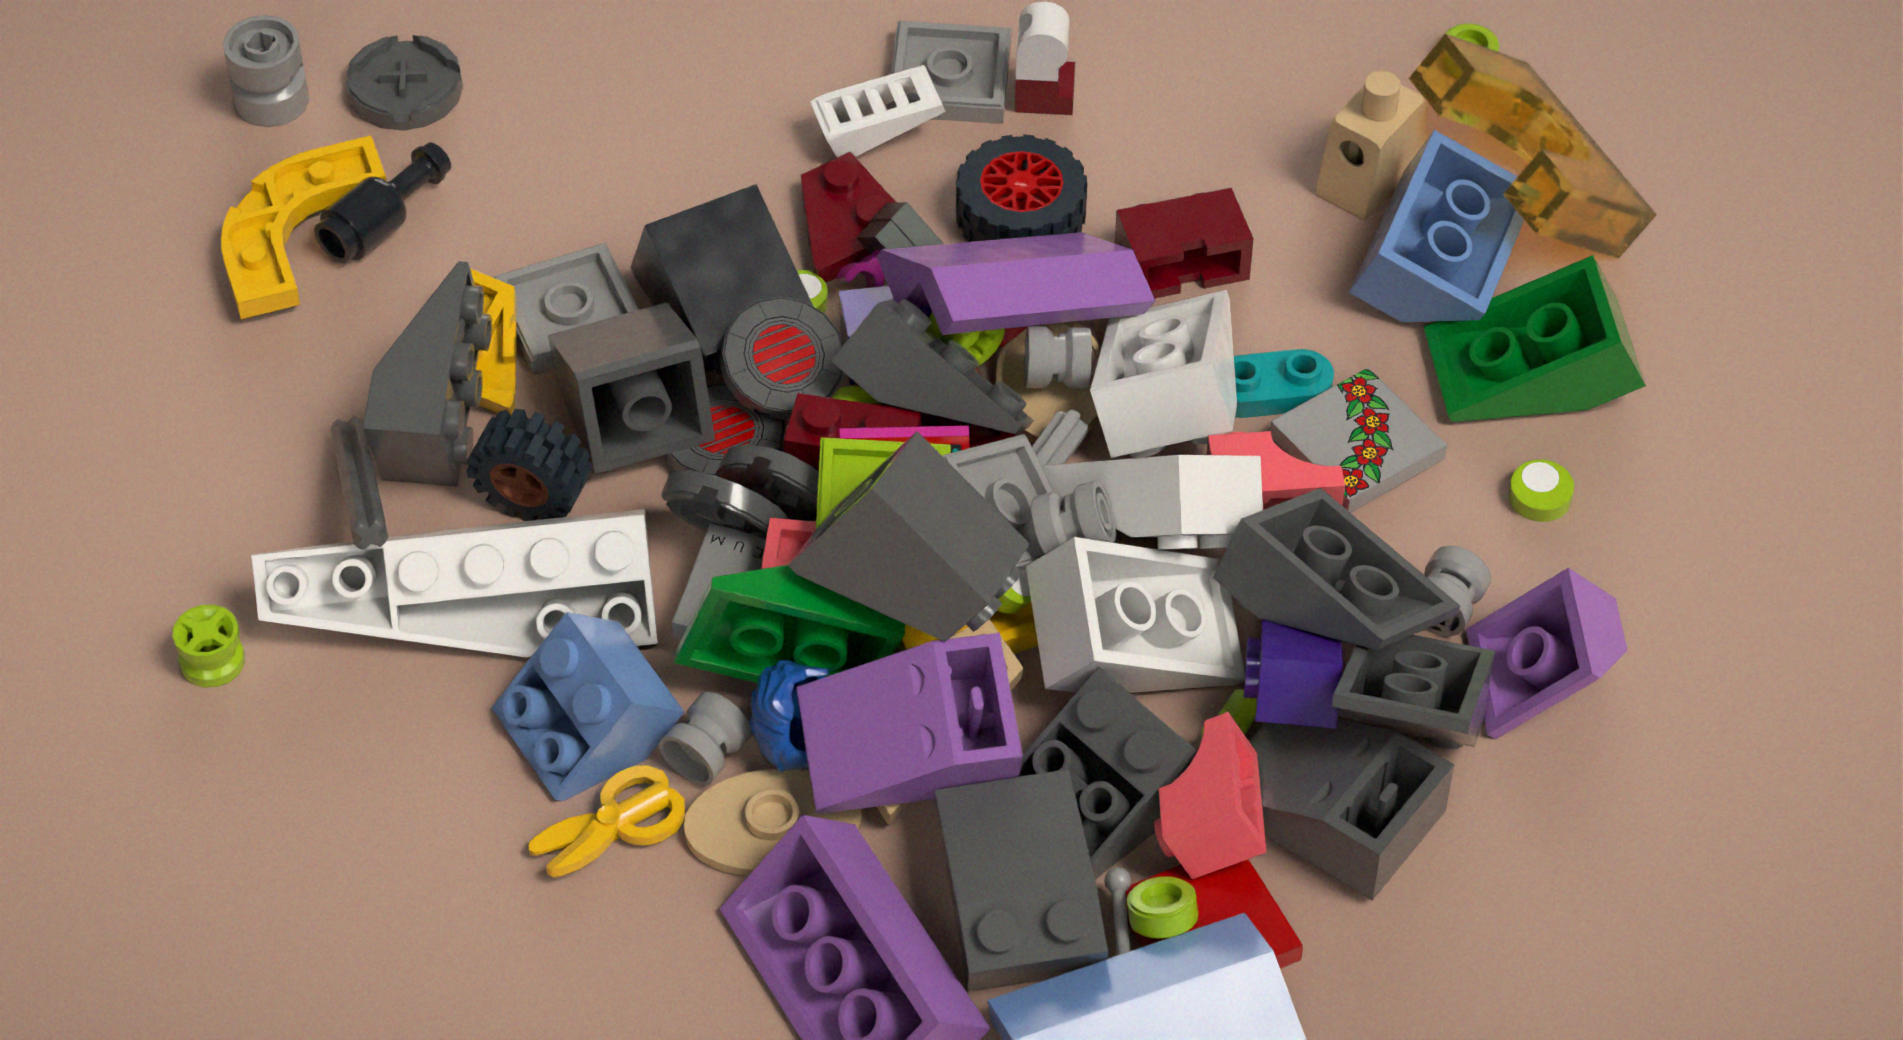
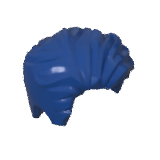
[750,660,829,773]

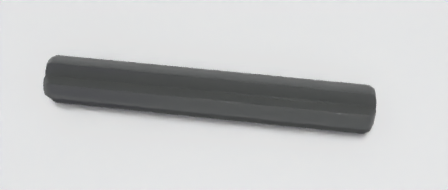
[330,416,388,550]

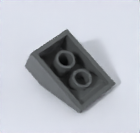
[1213,488,1460,650]
[1332,635,1495,749]
[934,769,1108,992]

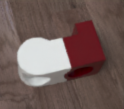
[1015,1,1075,115]

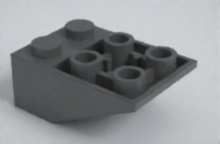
[363,261,492,486]
[1019,667,1197,880]
[1249,718,1454,901]

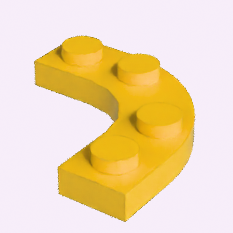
[221,135,387,319]

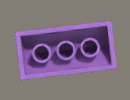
[720,815,991,1040]

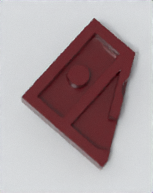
[801,152,897,283]

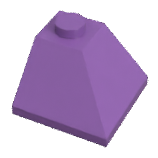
[1466,568,1628,739]

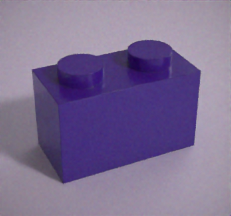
[1244,619,1343,728]

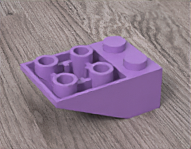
[796,633,1023,814]

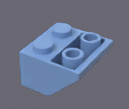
[491,612,684,801]

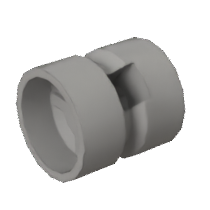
[223,15,309,127]

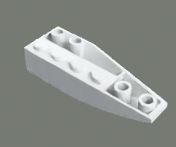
[251,509,658,657]

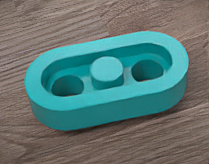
[1234,349,1334,418]

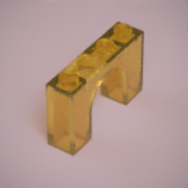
[1408,33,1657,259]

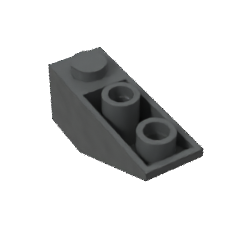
[831,299,1034,434]

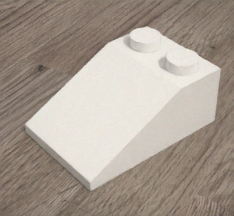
[1090,290,1237,458]
[1041,455,1263,550]
[1026,537,1245,693]

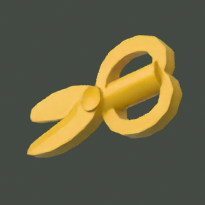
[528,765,685,878]

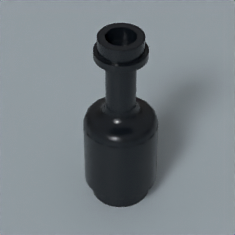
[314,142,451,263]

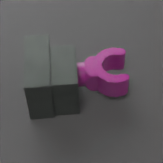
[837,202,944,288]

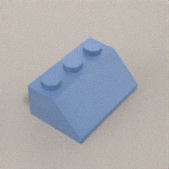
[1349,130,1538,322]

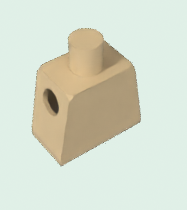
[1315,71,1427,221]

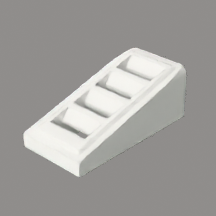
[810,65,946,157]

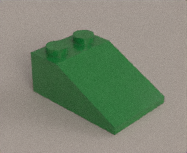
[1423,255,1646,422]
[674,565,905,683]

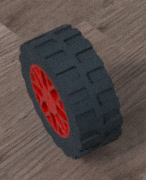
[956,134,1088,242]

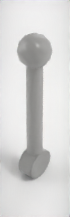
[1104,867,1132,956]

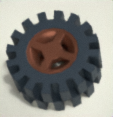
[466,409,592,521]

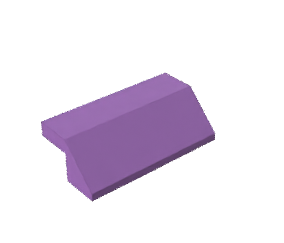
[876,232,1155,335]

